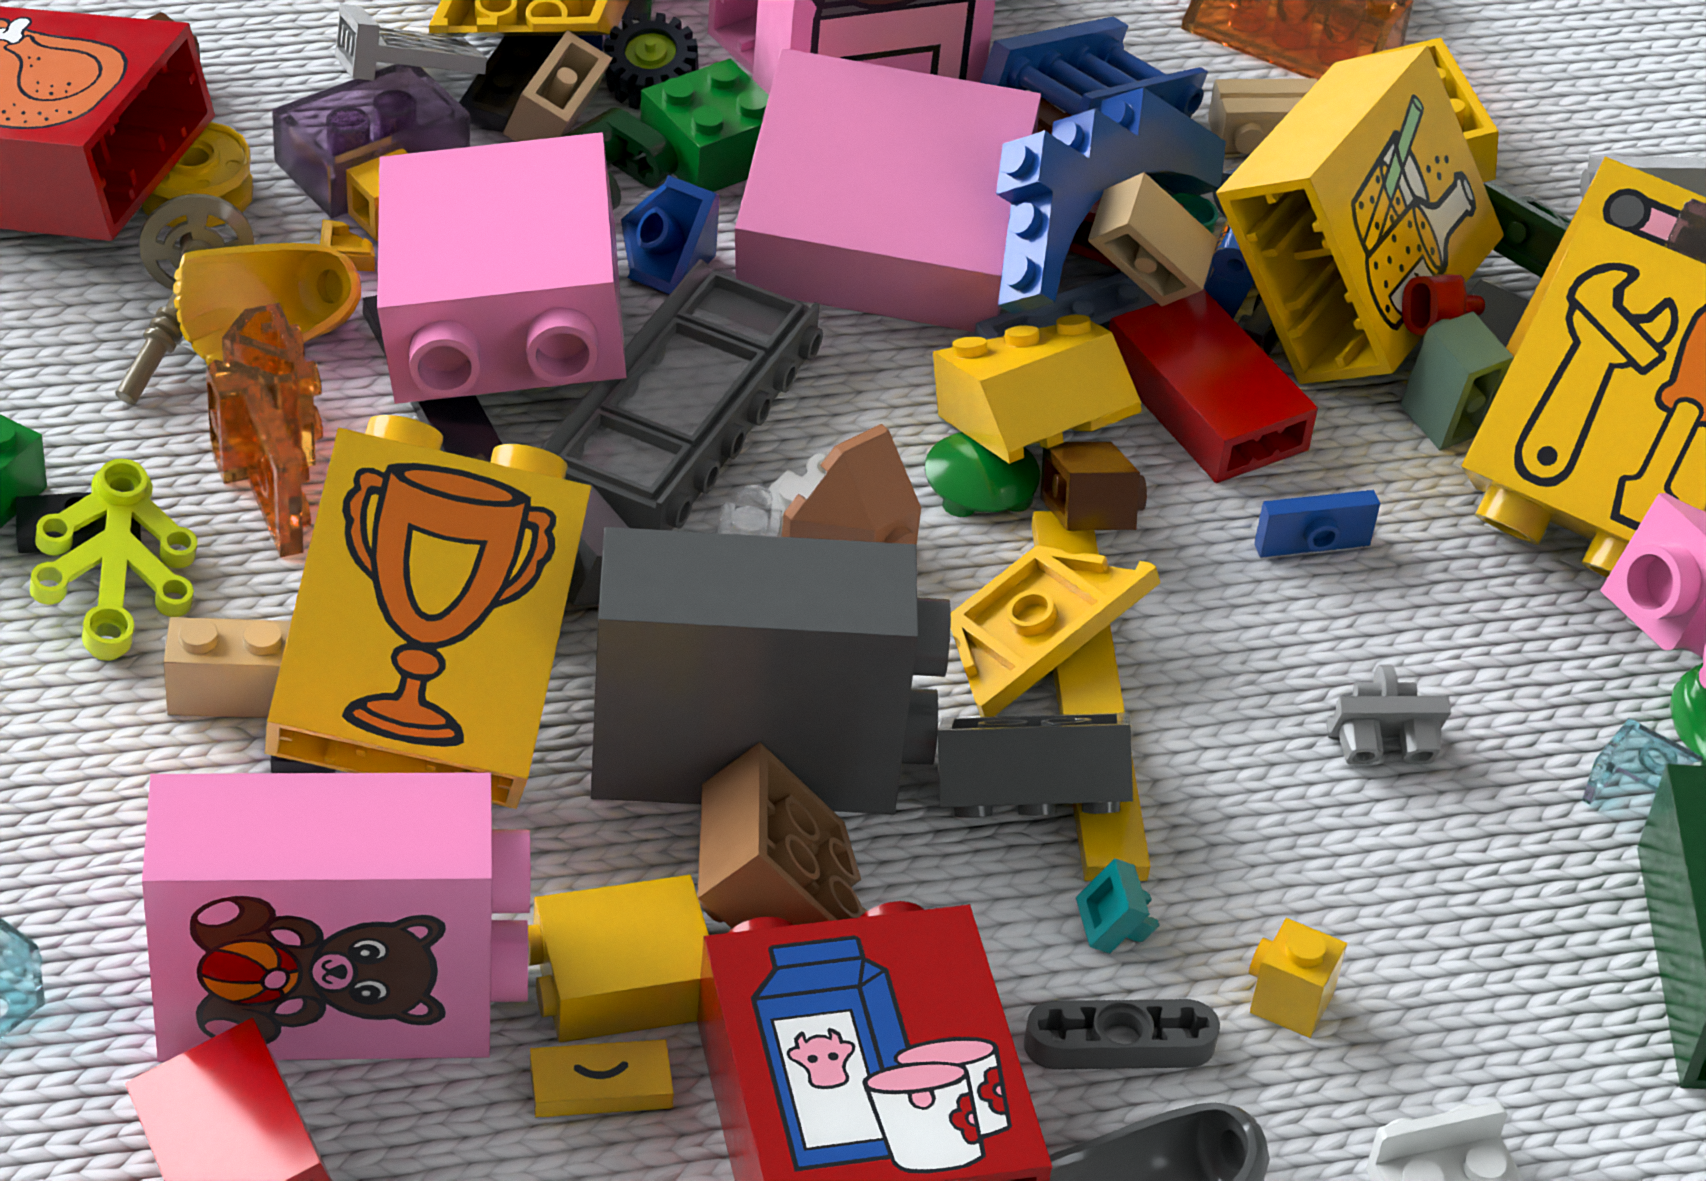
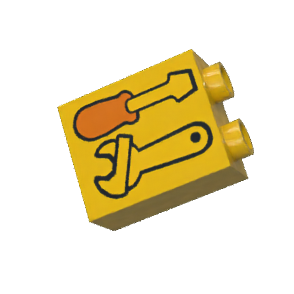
[1461,214,1706,578]

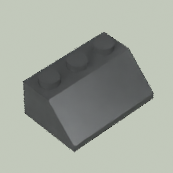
[937,712,1133,817]

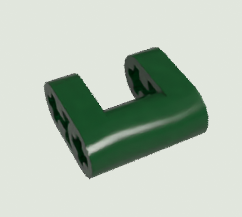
[562,107,678,210]

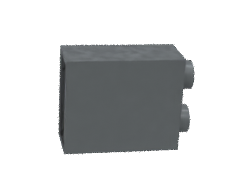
[591,527,951,815]

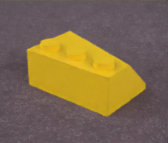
[429,0,629,37]

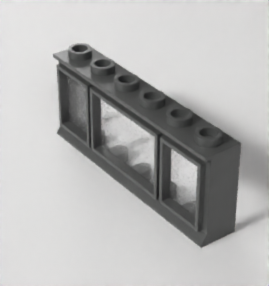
[540,259,823,531]

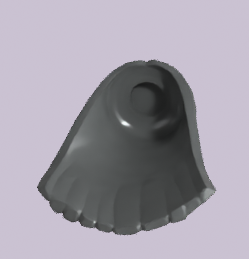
[1049,1102,1270,1181]

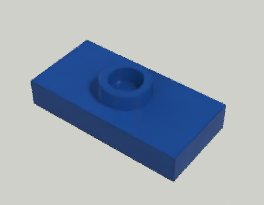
[1254,490,1381,558]

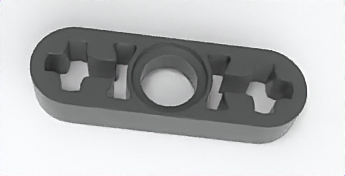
[1024,999,1220,1069]

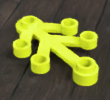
[30,458,198,661]

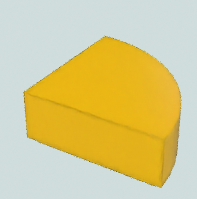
[320,219,375,272]

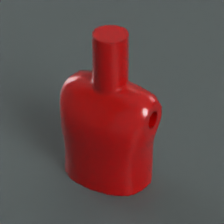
[1402,274,1485,335]

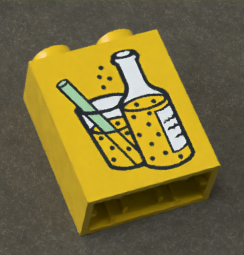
[1216,45,1504,384]

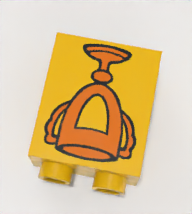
[264,415,591,809]

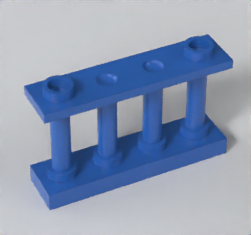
[980,16,1208,118]

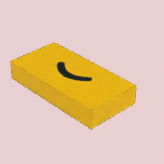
[530,1039,674,1118]

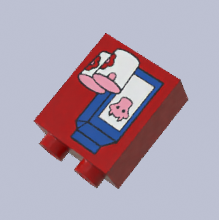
[697,901,1052,1181]

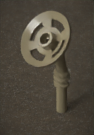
[115,194,254,405]

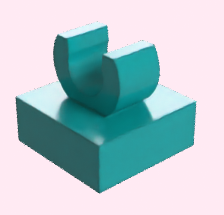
[1075,858,1160,954]

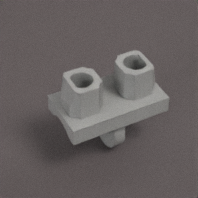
[1326,665,1451,764]

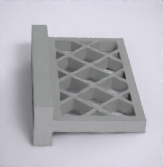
[335,4,487,81]

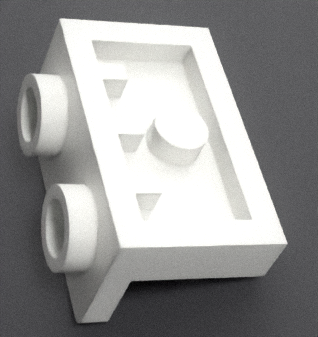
[1366,1101,1524,1181]

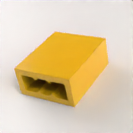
[528,874,709,1043]

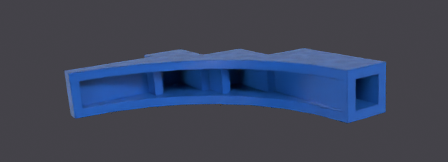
[996,87,1226,314]

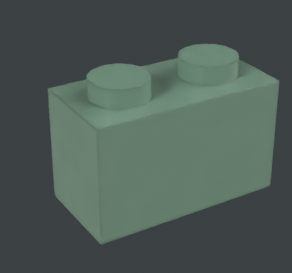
[1400,311,1514,451]

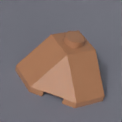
[781,424,921,547]

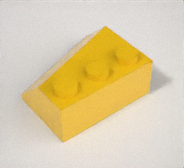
[933,314,1141,464]

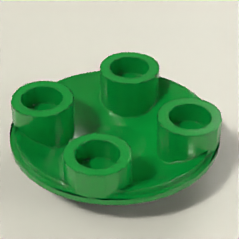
[925,432,1040,517]

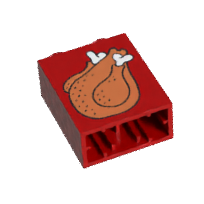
[0,6,215,241]

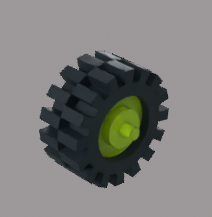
[604,12,699,110]

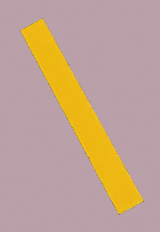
[1031,511,1151,881]

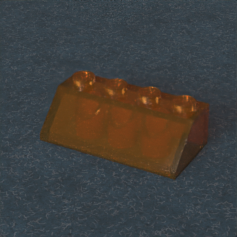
[1181,0,1414,81]

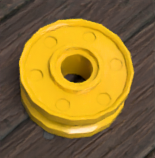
[142,122,254,227]

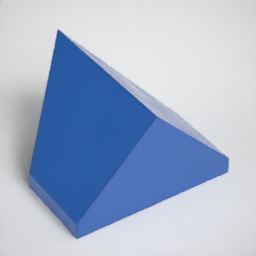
[621,175,720,295]

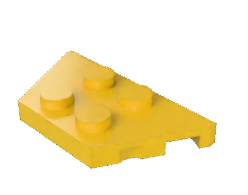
[951,545,1161,717]

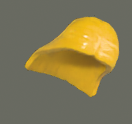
[173,243,361,380]

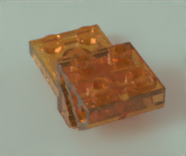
[205,303,323,558]

